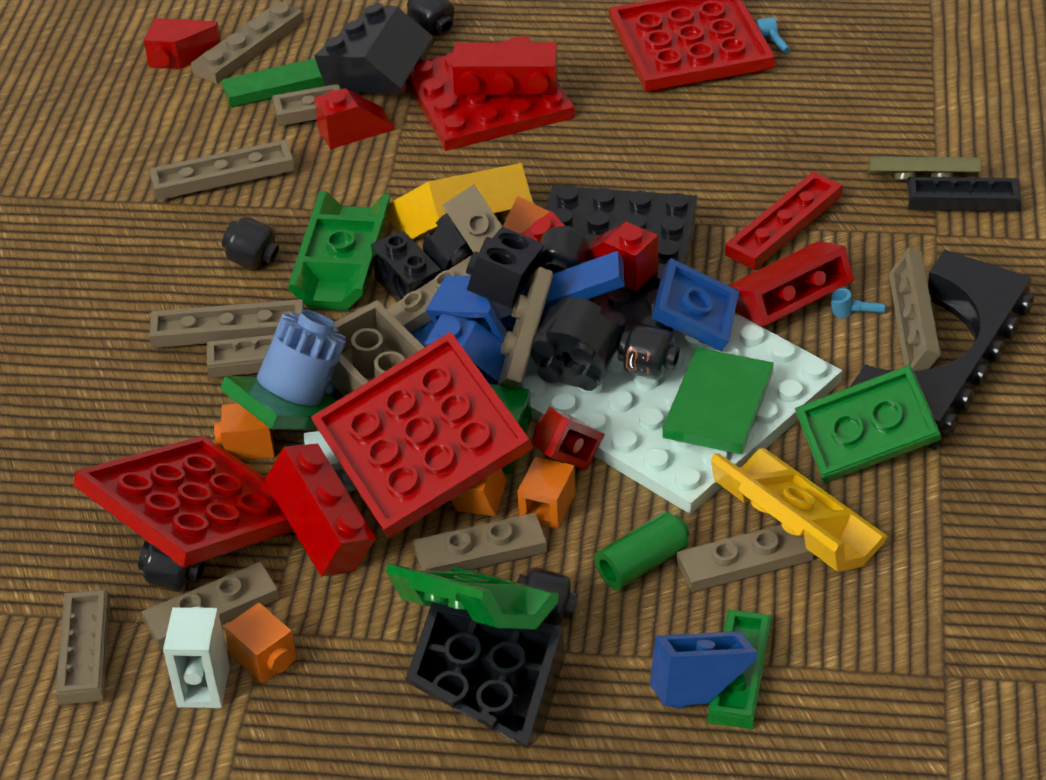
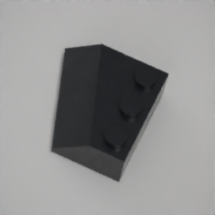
[314,3,435,94]
[406,602,565,749]

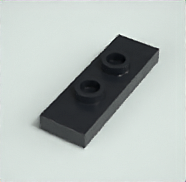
[907,177,1021,212]

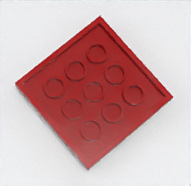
[609,0,775,92]
[406,35,575,151]
[311,331,533,539]
[73,435,294,567]

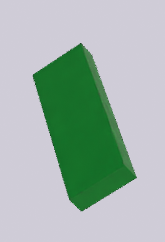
[221,58,325,107]
[707,609,772,729]

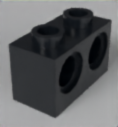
[466,227,545,308]
[371,230,441,302]

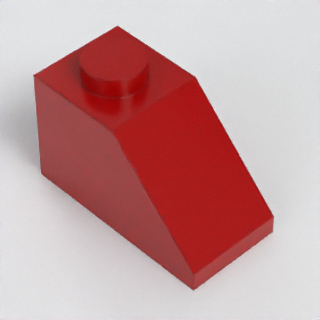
[144,18,221,69]
[314,88,394,149]
[586,222,658,292]
[531,406,605,470]

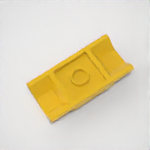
[711,448,888,572]

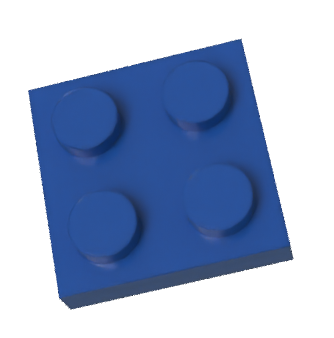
[651,258,739,352]

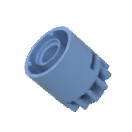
[256,310,346,406]

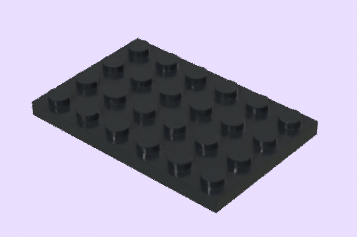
[536,185,697,351]

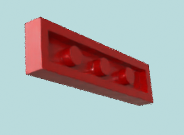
[725,171,843,270]

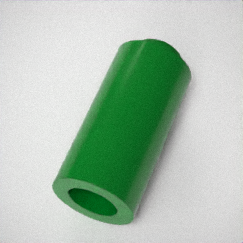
[594,511,689,590]

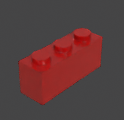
[452,42,558,95]
[728,241,854,326]
[264,443,376,577]

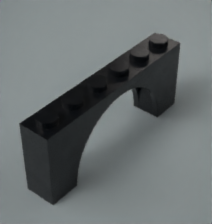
[850,250,1034,450]

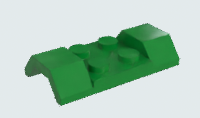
[288,191,391,311]
[386,564,559,629]

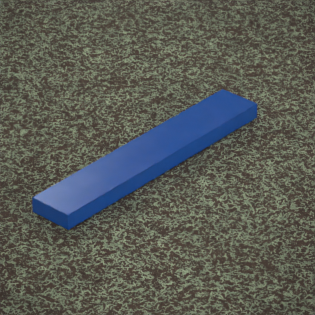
[411,251,625,347]

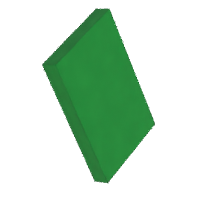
[662,347,774,454]
[795,364,942,483]
[220,376,337,430]

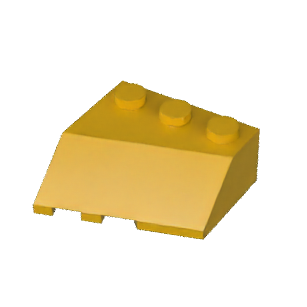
[386,163,533,240]

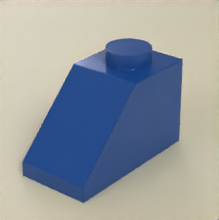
[425,276,507,340]
[425,313,506,385]
[650,631,757,709]

